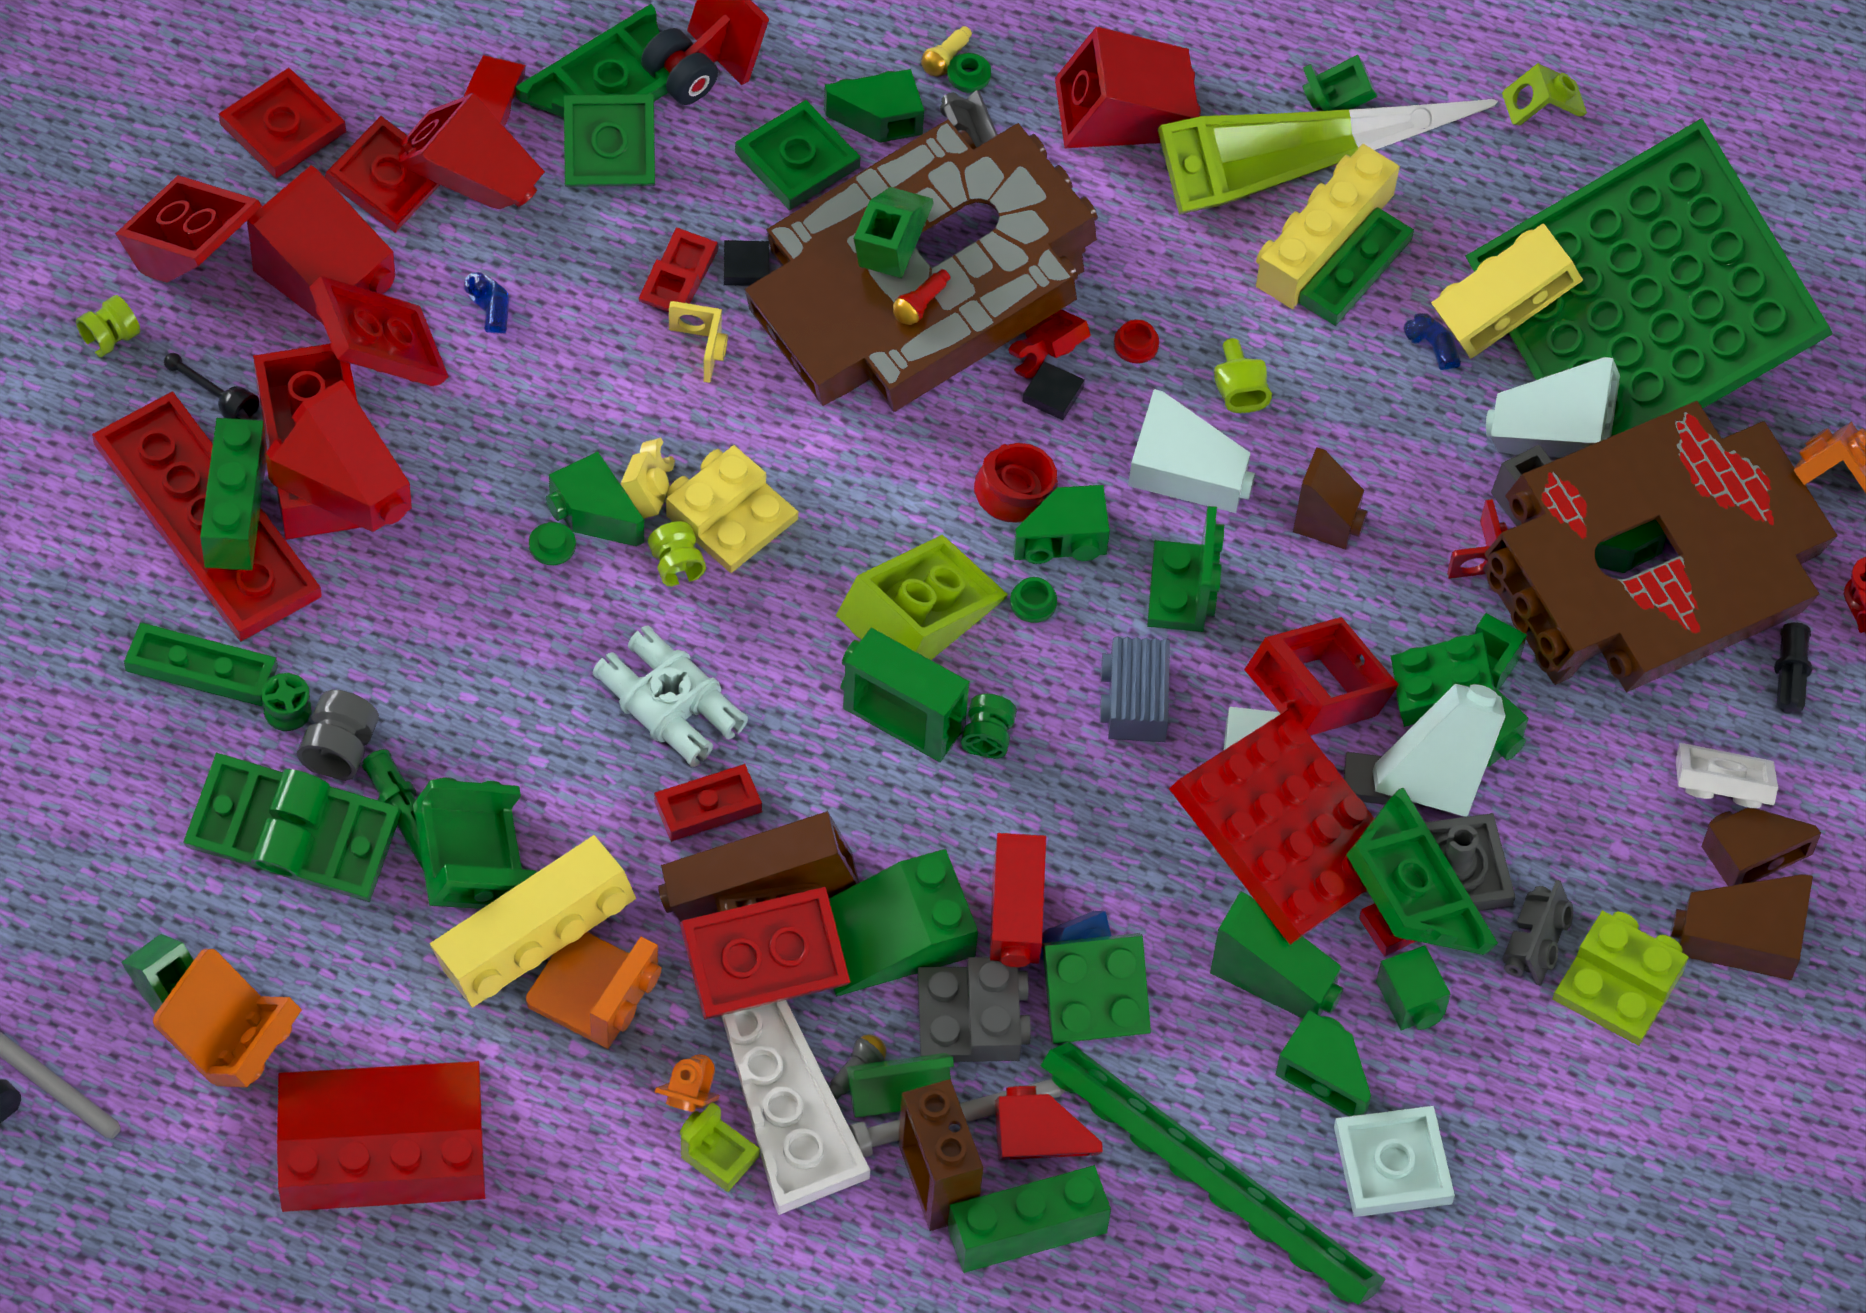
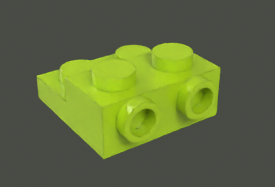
[1552,910,1689,1046]

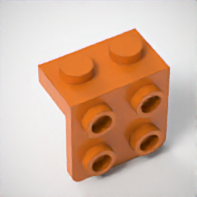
[1794,421,1866,493]
[526,932,662,1049]
[153,949,302,1088]

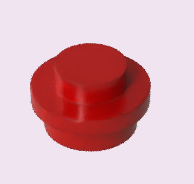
[1114,319,1160,364]

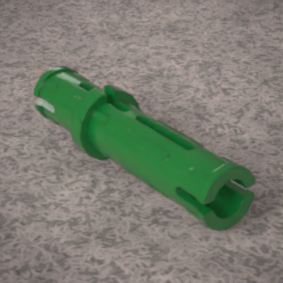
[362,749,424,872]

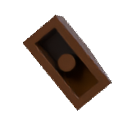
[1293,447,1368,550]
[1701,807,1821,886]

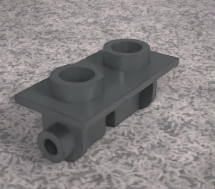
[940,90,998,148]
[1502,880,1574,986]

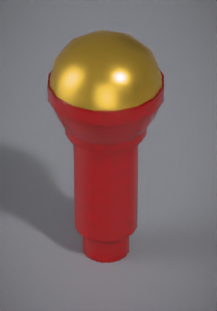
[893,269,951,325]

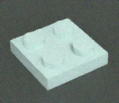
[1334,1106,1455,1217]

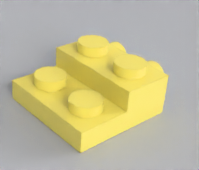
[666,445,799,573]

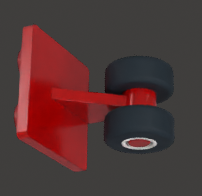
[641,0,769,105]

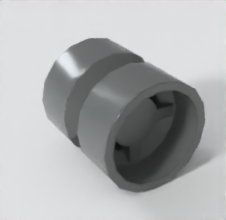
[297,690,379,781]

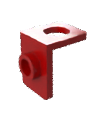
[1447,499,1508,579]

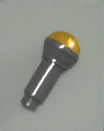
[829,1035,886,1100]

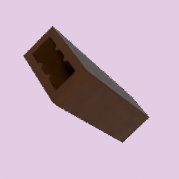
[658,811,860,922]

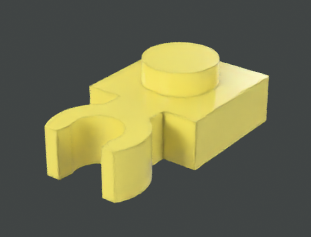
[620,437,675,519]

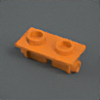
[655,1054,720,1112]

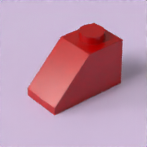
[995,1086,1103,1160]

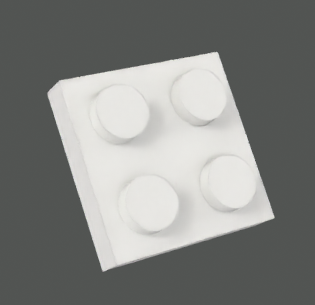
[1676,743,1778,808]

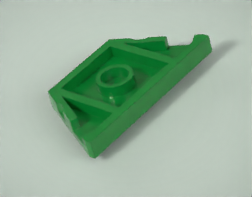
[516,4,670,118]
[1346,788,1498,955]

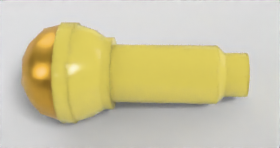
[921,26,972,77]

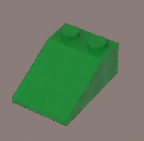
[829,849,978,997]

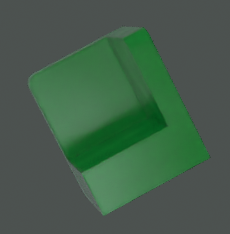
[1475,613,1527,690]

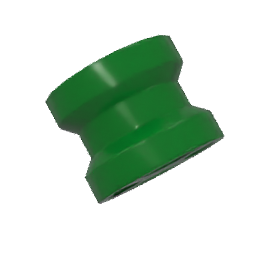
[261,673,312,731]

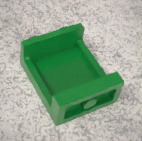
[413,777,536,909]

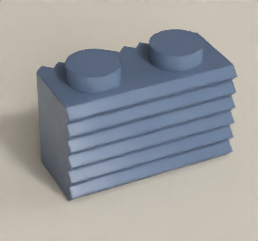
[1099,636,1170,742]

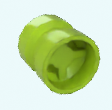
[76,295,141,358]
[647,521,706,587]

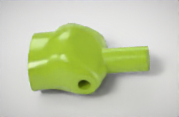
[1214,338,1272,413]

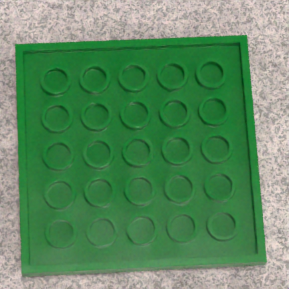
[1465,118,1833,437]

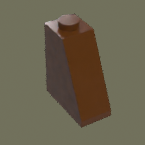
[1670,874,1813,980]

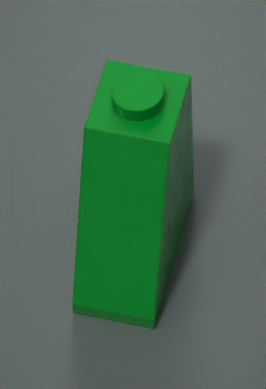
[1210,891,1344,1019]

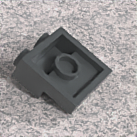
[917,957,1031,1062]

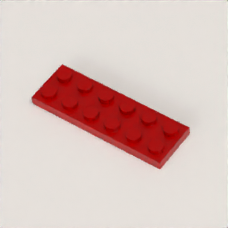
[92,391,322,642]

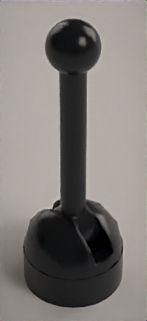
[164,353,260,419]

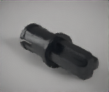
[1774,622,1812,714]

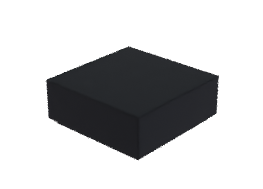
[724,240,769,286]
[1022,361,1085,420]

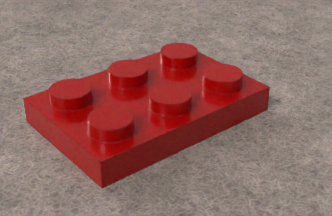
[309,276,449,387]
[680,887,850,1020]

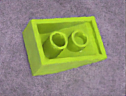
[836,534,1008,660]

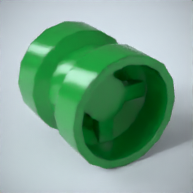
[961,693,1017,759]

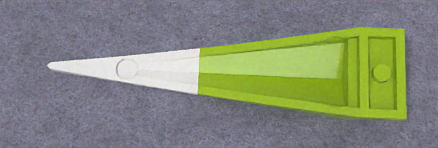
[1157,99,1498,215]

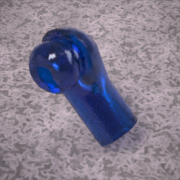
[1403,313,1461,370]

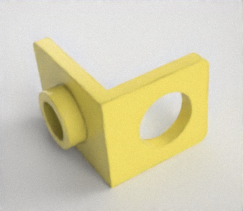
[669,301,728,383]

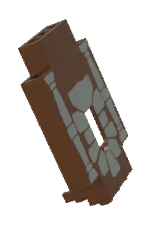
[744,119,1098,412]

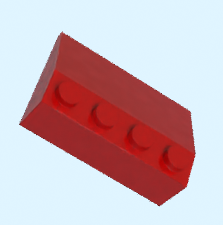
[277,1061,486,1212]

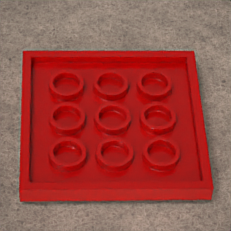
[1168,709,1374,945]

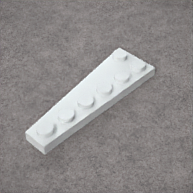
[722,1000,870,1215]

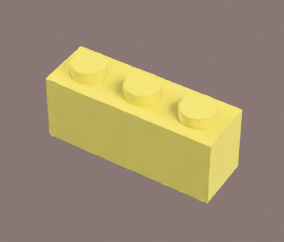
[1431,223,1583,359]

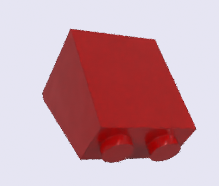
[1055,26,1201,149]
[247,165,396,325]

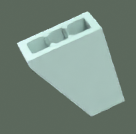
[1486,357,1620,458]
[1128,389,1256,513]
[1372,684,1505,817]

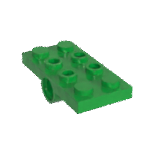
[183,752,402,902]

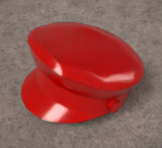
[974,443,1058,523]

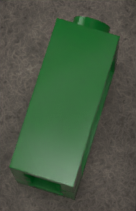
[840,627,970,762]

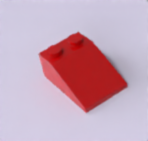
[115,175,262,283]

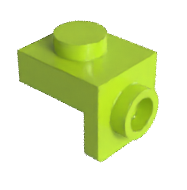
[679,1102,760,1192]

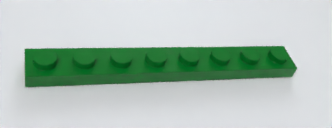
[1040,1042,1386,1305]

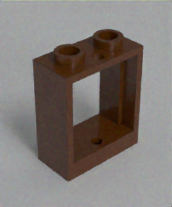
[898,1079,983,1231]

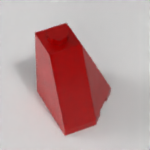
[399,93,545,209]
[265,379,412,532]

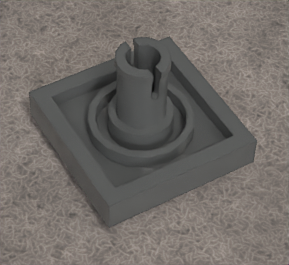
[1425,813,1515,911]

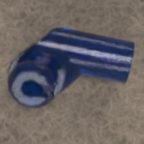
[464,272,510,333]

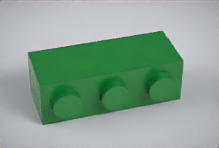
[200,418,267,570]
[948,1165,1111,1273]

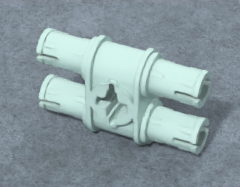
[593,625,748,767]

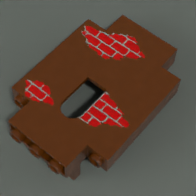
[1482,401,1838,693]

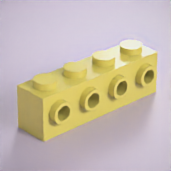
[1256,144,1400,310]
[429,835,636,1008]

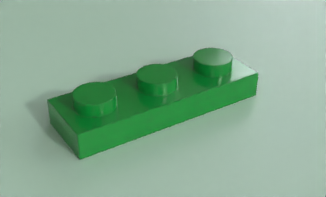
[1298,207,1414,326]
[124,622,278,707]

